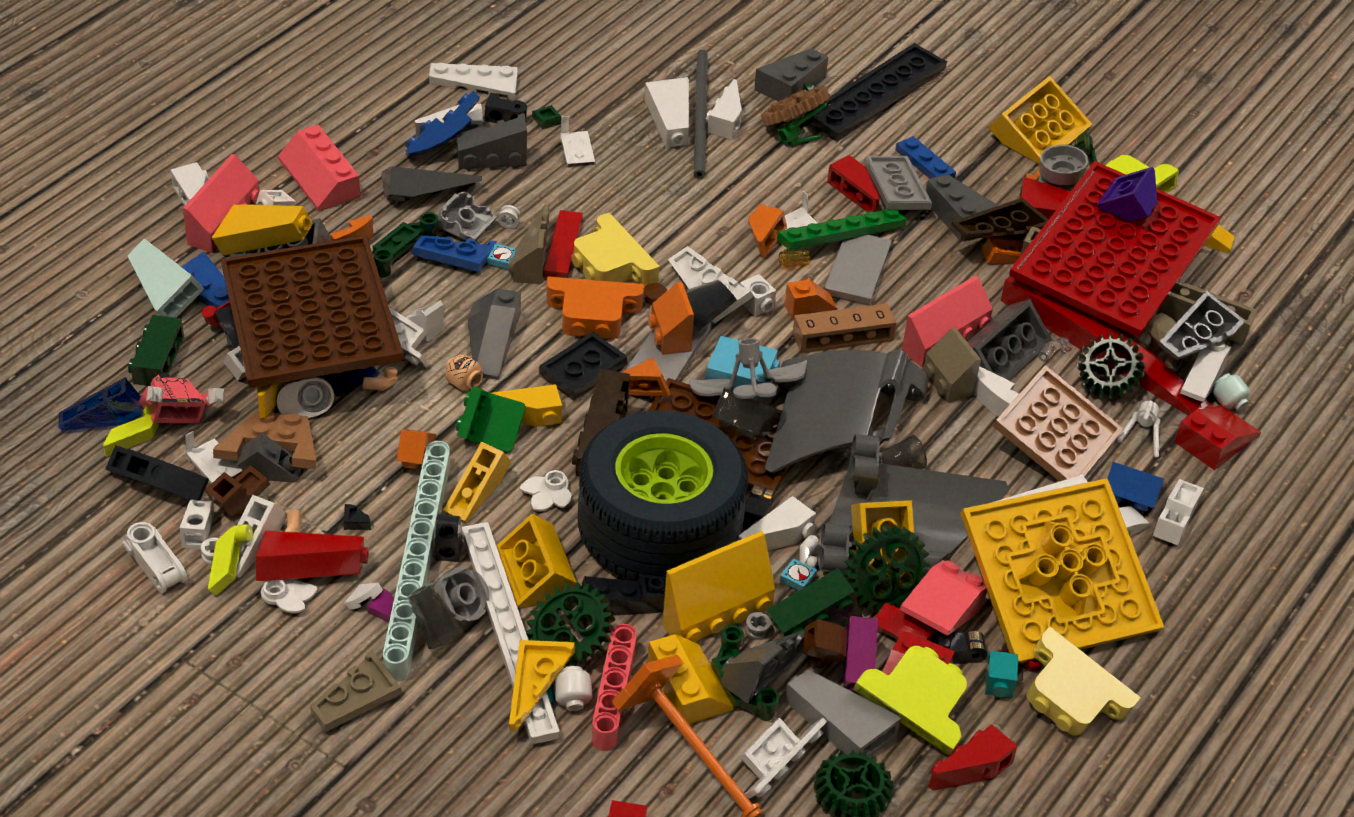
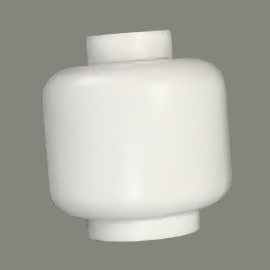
[554,666,593,711]

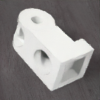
[180,500,214,549]

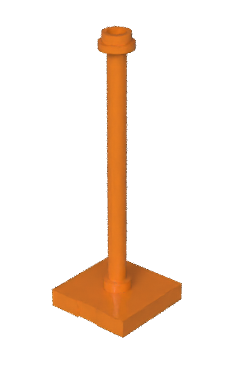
[611,654,763,817]

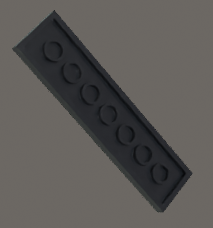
[804,43,947,140]

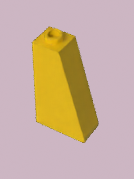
[212,204,313,255]

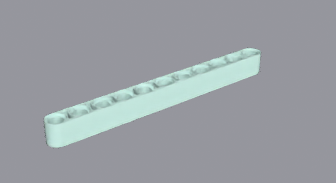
[383,441,450,681]

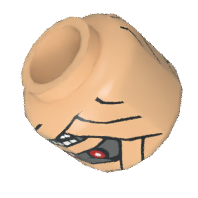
[445,354,483,391]

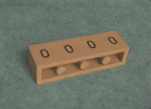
[792,303,896,353]

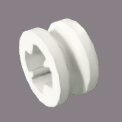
[498,205,520,229]
[201,538,219,565]

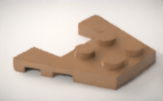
[213,411,316,469]

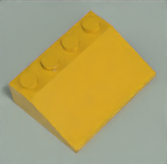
[988,76,1092,164]
[662,531,775,643]

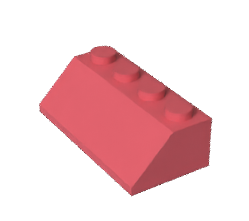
[278,125,360,211]
[183,154,260,253]
[902,275,993,367]

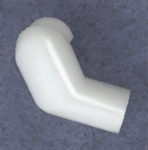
[799,535,819,569]

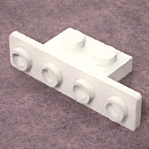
[389,307,429,368]
[740,718,827,799]

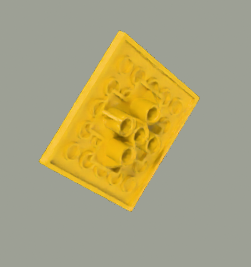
[960,478,1164,664]

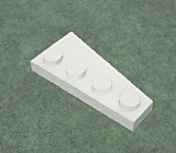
[429,63,518,100]
[668,246,754,324]

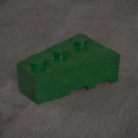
[767,568,863,638]

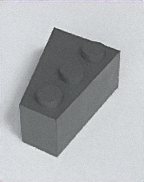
[456,113,527,169]
[926,174,999,241]

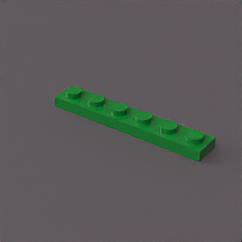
[777,209,907,251]

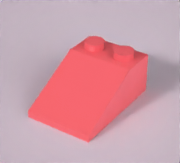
[899,560,988,636]

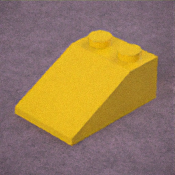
[851,500,914,584]

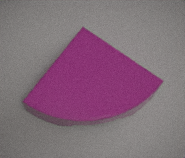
[367,588,394,622]

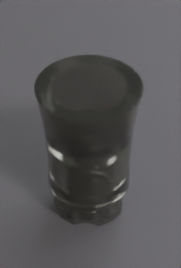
[879,435,927,469]
[407,583,463,649]

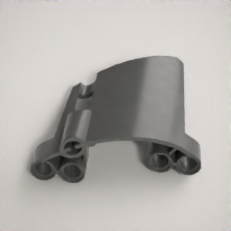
[765,350,929,474]
[817,434,1009,574]

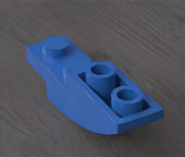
[405,91,480,158]

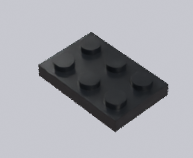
[539,331,628,399]

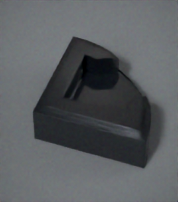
[343,504,371,530]

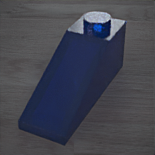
[58,377,143,431]

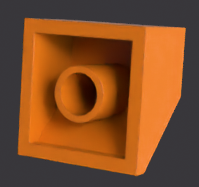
[648,282,694,355]

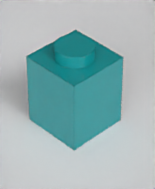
[985,651,1018,698]

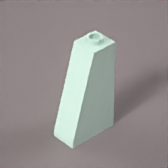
[127,238,204,318]

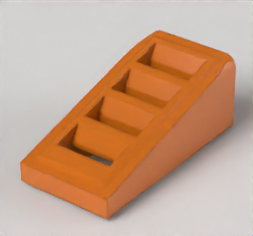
[982,238,1024,265]

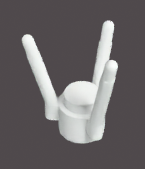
[1117,401,1161,458]

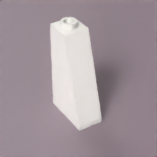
[645,77,689,148]

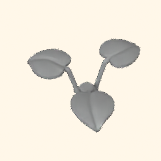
[689,338,807,399]

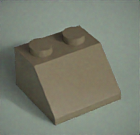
[923,327,981,403]

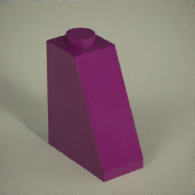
[843,616,878,694]

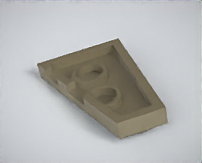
[310,650,401,732]

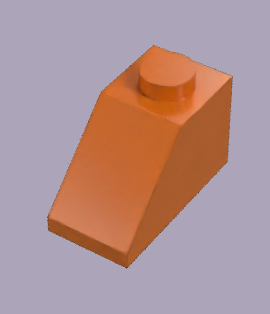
[748,204,787,258]
[784,279,838,320]
[396,429,436,469]

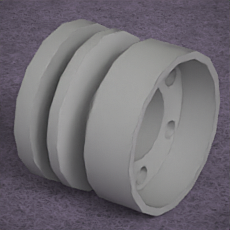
[1039,145,1088,191]

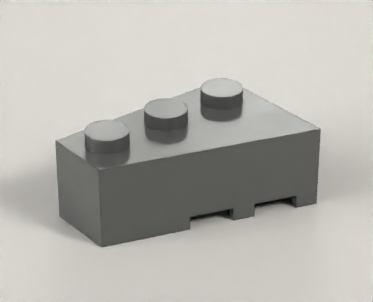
[754,48,828,101]

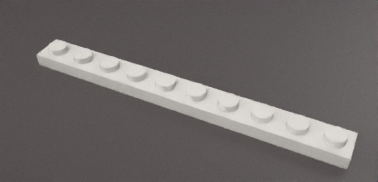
[462,522,560,745]

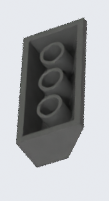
[968,299,1053,380]

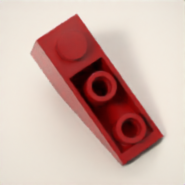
[929,724,1017,791]

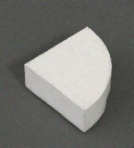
[344,582,383,610]

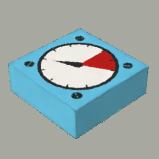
[487,244,515,270]
[780,558,817,591]

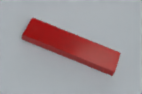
[544,210,583,278]

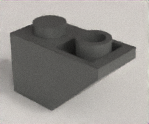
[237,433,300,482]

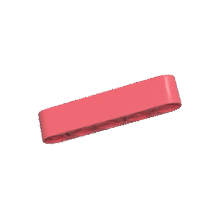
[592,624,637,751]

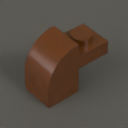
[205,465,270,517]
[803,619,848,669]

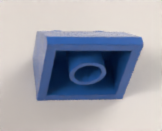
[1108,462,1165,511]

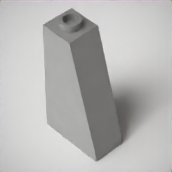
[785,670,901,757]

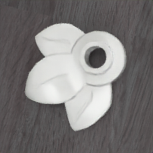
[520,470,571,512]
[261,578,317,613]

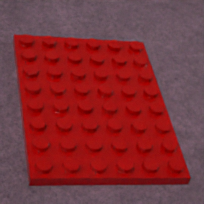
[1009,161,1221,337]

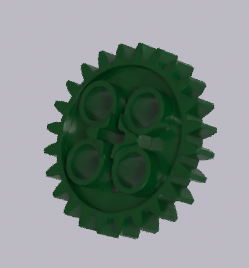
[843,524,930,612]
[526,582,616,668]

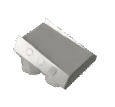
[437,192,497,242]

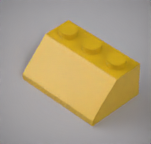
[496,513,576,608]
[647,634,733,724]

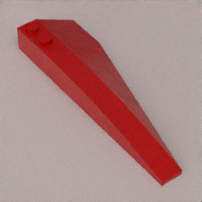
[1001,276,1213,416]

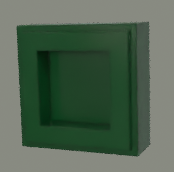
[532,105,562,129]

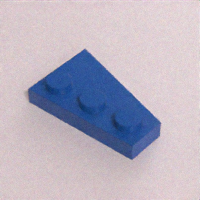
[413,236,497,272]
[182,252,229,308]

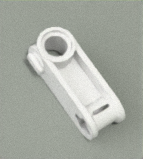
[122,522,188,594]

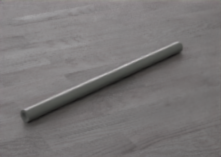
[694,50,708,179]

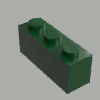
[128,315,184,386]

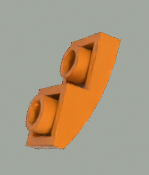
[331,215,373,241]

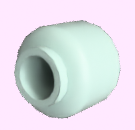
[1213,373,1251,411]

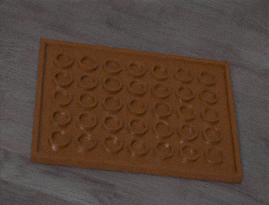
[221,235,404,388]

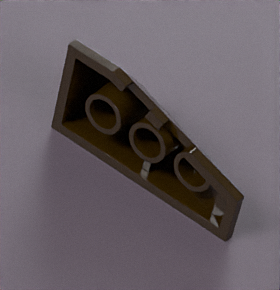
[951,198,1049,238]

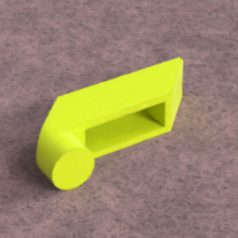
[103,407,159,457]
[208,525,253,596]

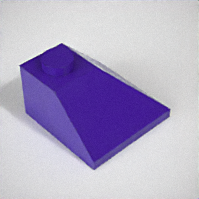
[1097,166,1157,221]

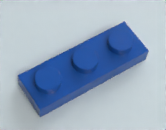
[895,136,956,179]

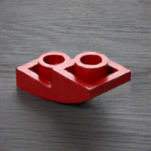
[875,603,935,641]

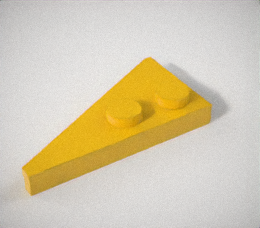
[509,640,575,731]

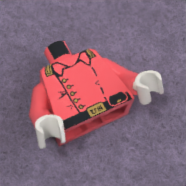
[140,373,224,424]

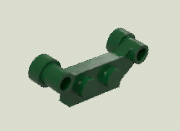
[373,212,439,278]
[711,625,779,721]

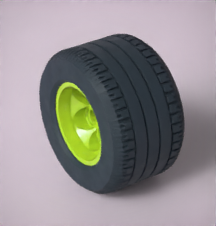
[577,411,748,581]

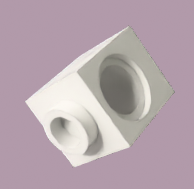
[740,274,776,317]

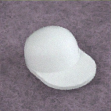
[277,376,334,418]

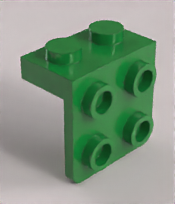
[456,386,526,452]

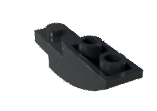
[105,445,209,501]
[582,574,666,615]

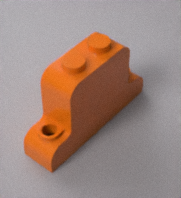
[546,277,644,339]

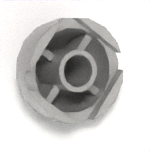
[432,566,489,624]

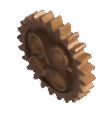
[760,86,830,126]

